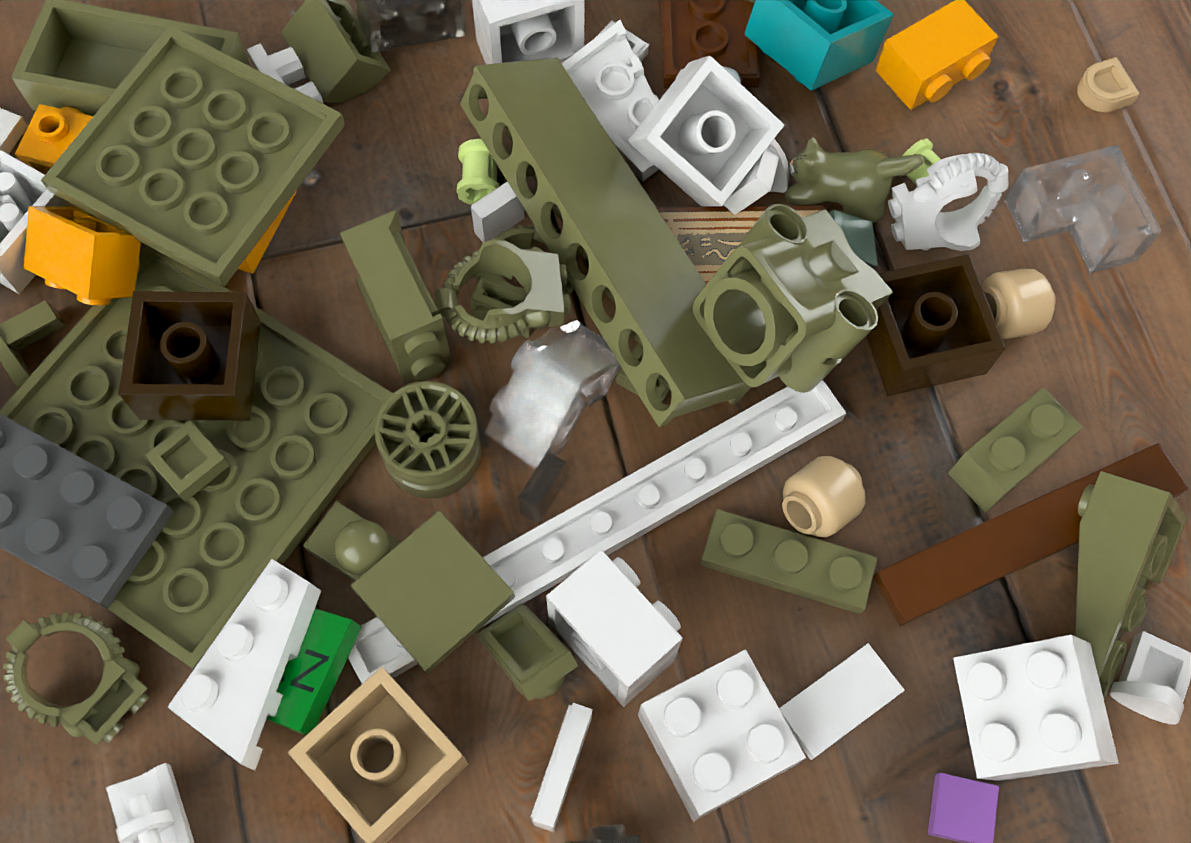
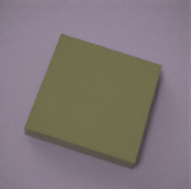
[350,511,515,675]

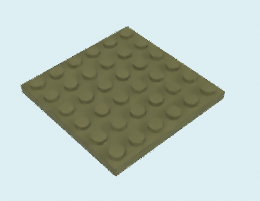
[0,245,393,670]

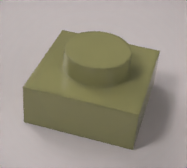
[145,420,230,502]

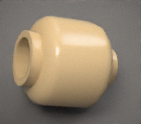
[981,268,1056,339]
[782,456,865,538]

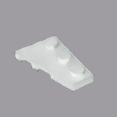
[561,20,659,182]
[168,559,321,770]

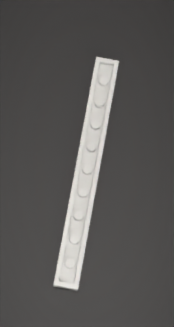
[348,380,846,684]

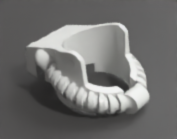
[888,153,1009,251]

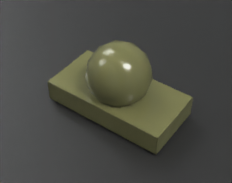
[303,501,401,582]
[477,603,578,701]

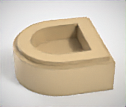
[1077,57,1140,112]

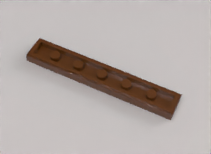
[873,443,1188,626]

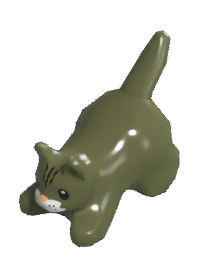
[785,138,925,223]

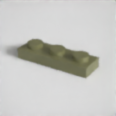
[700,509,877,614]

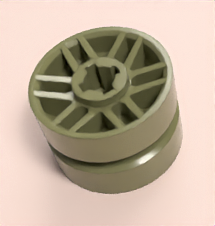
[375,381,481,499]

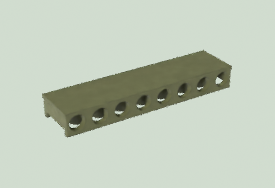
[460,58,751,427]

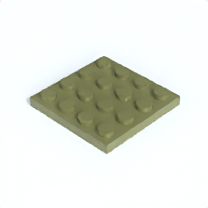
[41,25,345,287]

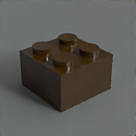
[866,254,1006,396]
[118,291,261,421]

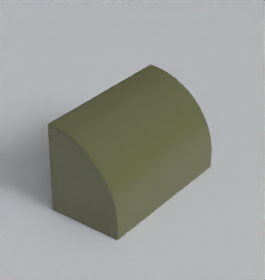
[281,0,390,102]

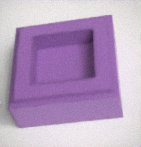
[928,773,999,843]

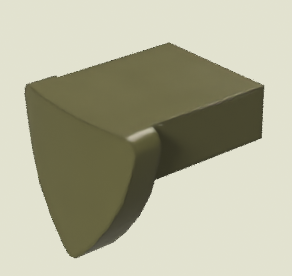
[0,300,66,388]

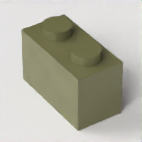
[948,387,1083,513]

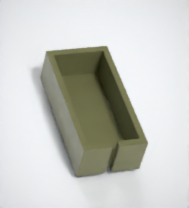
[11,0,251,116]

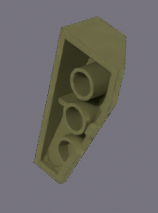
[1075,471,1188,700]

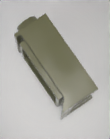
[340,210,452,384]

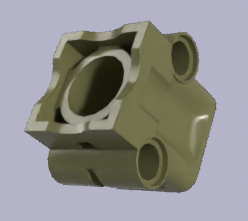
[693,204,893,393]

